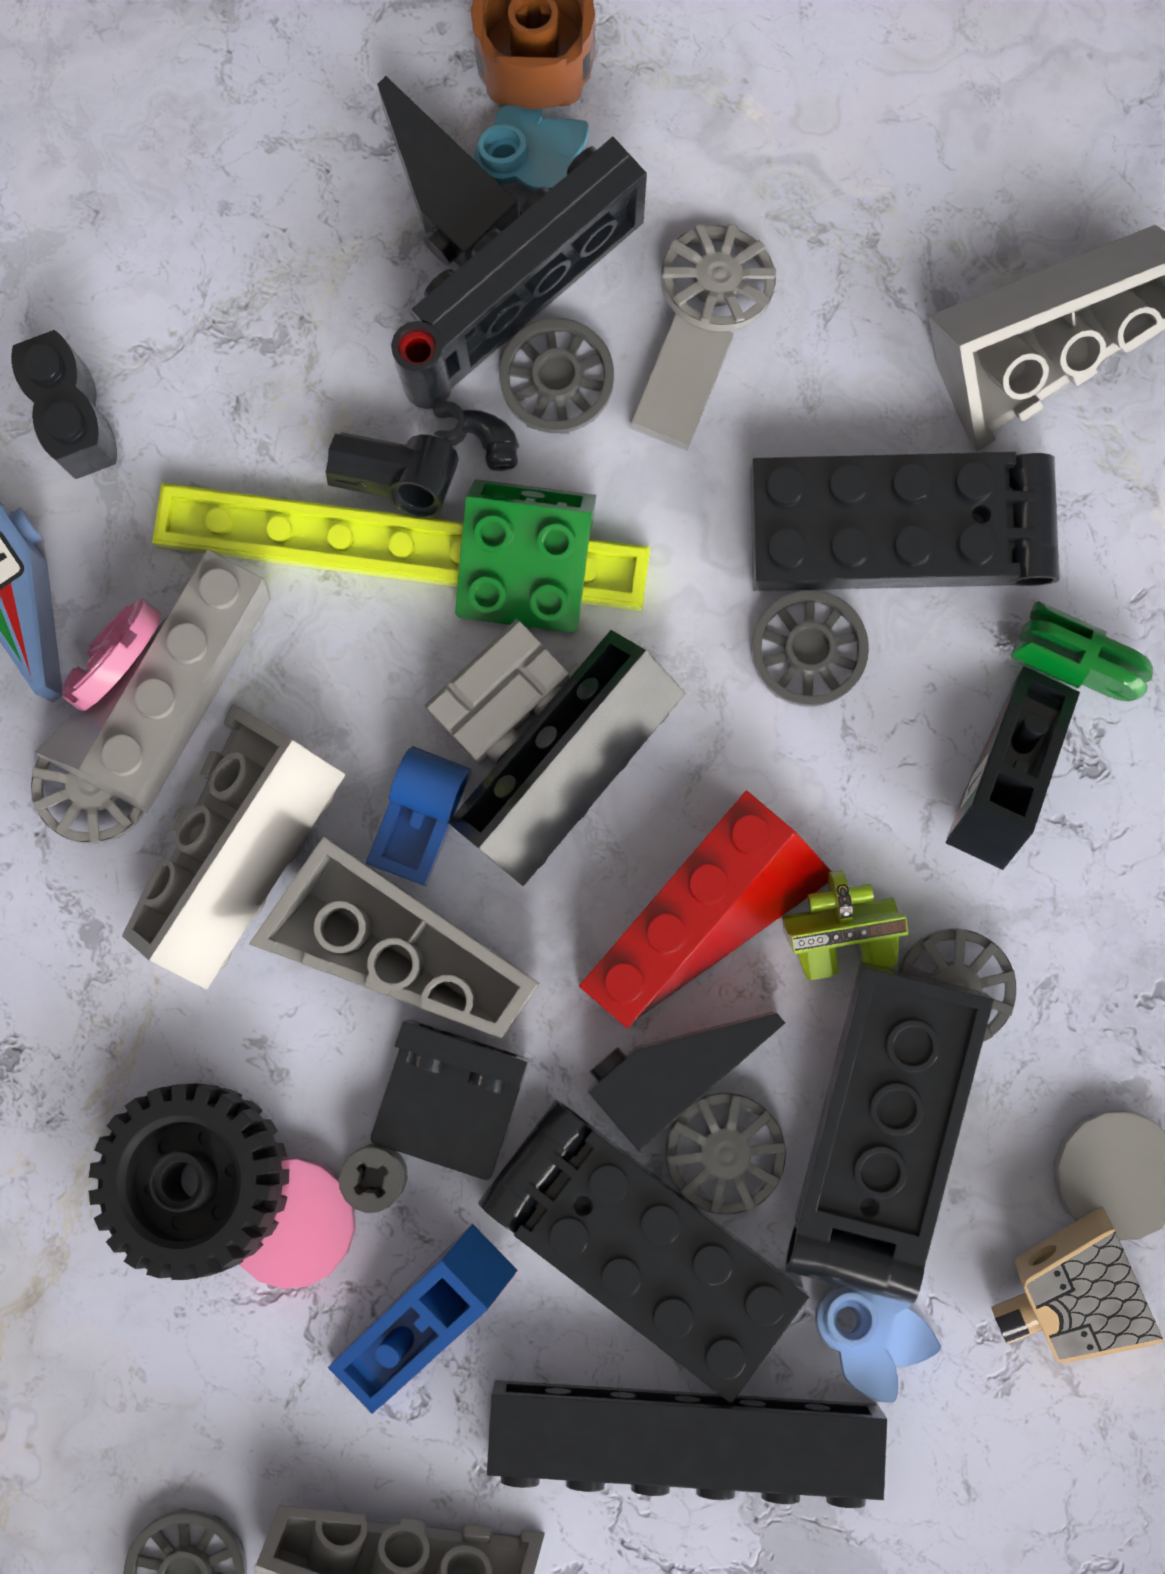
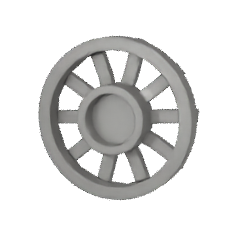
[661,224,776,331]
[31,757,145,844]

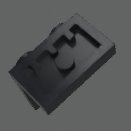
[370,1019,530,1180]

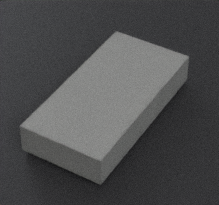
[631,314,734,450]

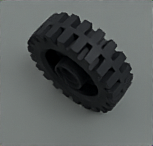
[88,1083,289,1280]

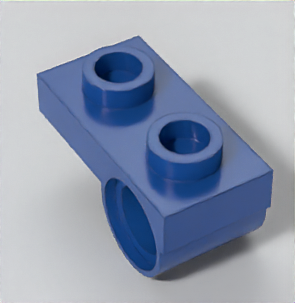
[366,746,472,887]

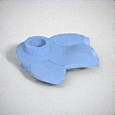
[815,1287,941,1403]

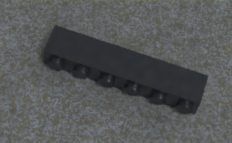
[487,1380,887,1508]

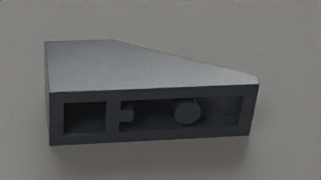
[377,76,519,267]
[588,1012,785,1152]

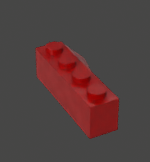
[578,790,832,1029]

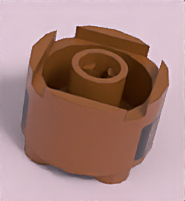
[470,0,595,110]

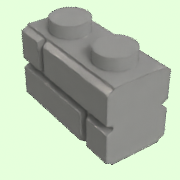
[424,619,569,766]

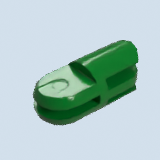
[1011,601,1153,702]

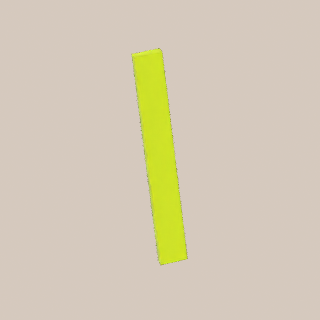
[152,483,650,611]

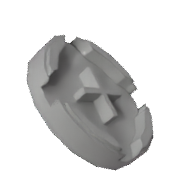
[1053,1111,1165,1240]

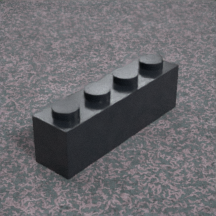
[447,630,686,887]

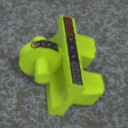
[782,870,908,980]

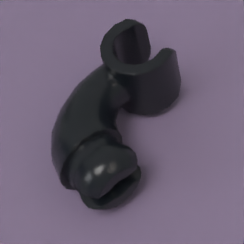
[433,401,519,471]

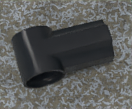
[325,432,459,519]

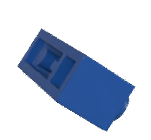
[328,1224,518,1414]

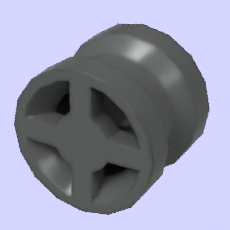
[339,1144,408,1213]

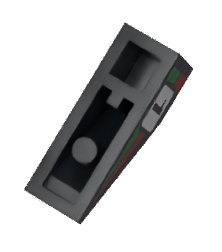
[945,666,1080,870]

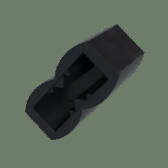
[11,330,117,479]

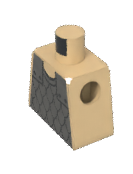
[991,1207,1164,1363]

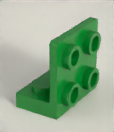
[455,479,596,633]

